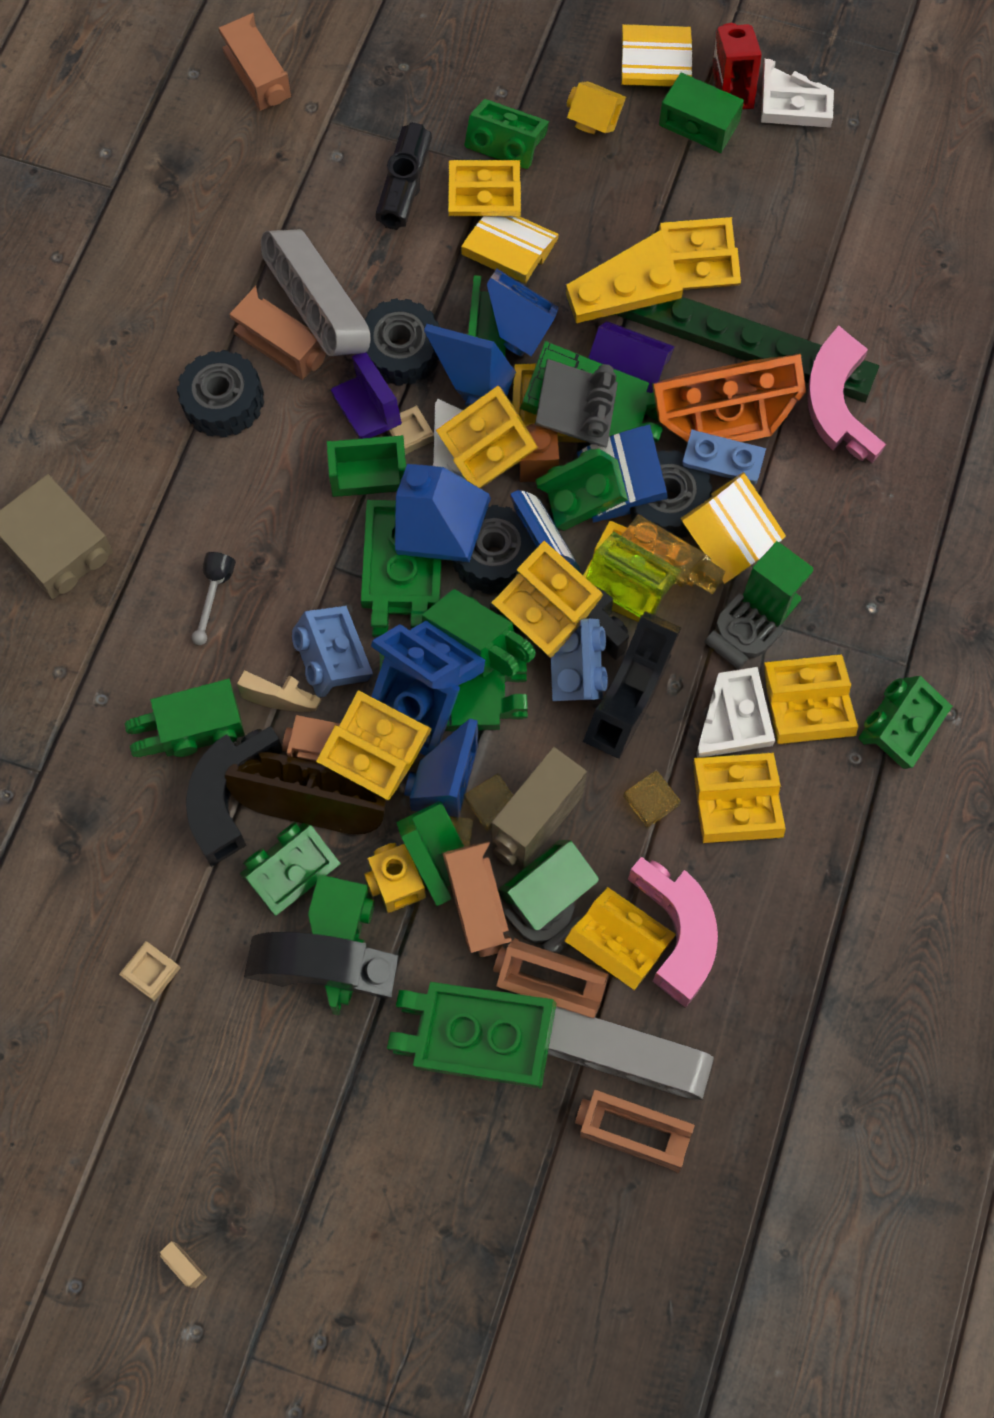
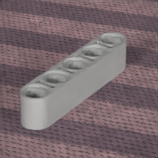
[261,229,370,356]
[548,1006,714,1101]

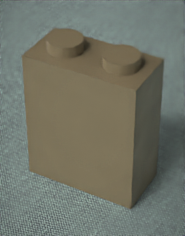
[0,474,113,600]
[491,747,587,869]

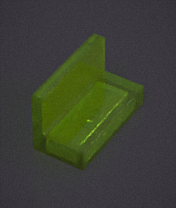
[586,532,681,618]

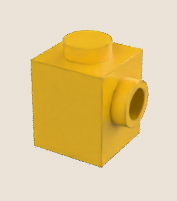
[567,81,626,134]
[364,843,426,913]

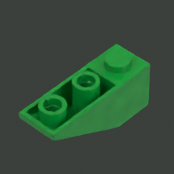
[308,874,375,1015]

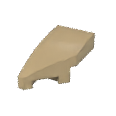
[237,670,321,712]

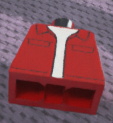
[713,23,762,109]

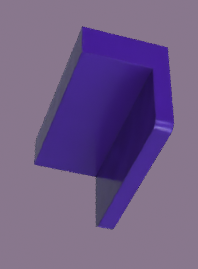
[589,321,675,393]
[331,352,402,439]

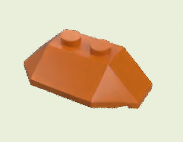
[652,354,806,443]

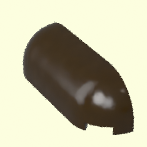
[225,752,385,834]

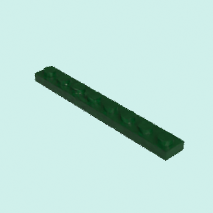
[614,296,880,403]

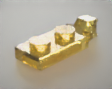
[616,514,725,594]

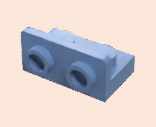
[682,430,766,484]
[292,606,373,698]
[551,618,608,701]

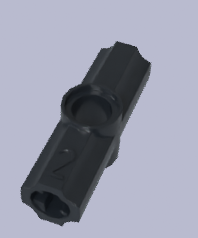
[375,122,432,230]

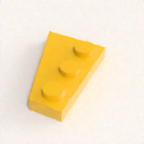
[566,230,683,323]

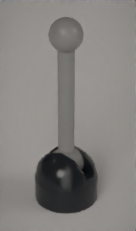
[192,552,236,645]

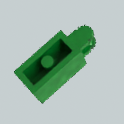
[422,589,536,678]
[125,679,245,757]

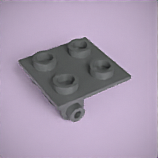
[535,359,618,448]

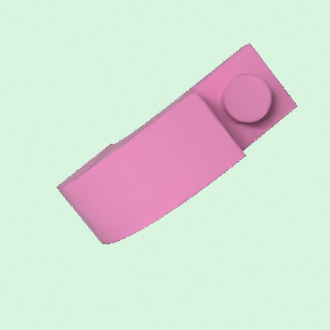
[807,326,886,463]
[628,857,718,1008]

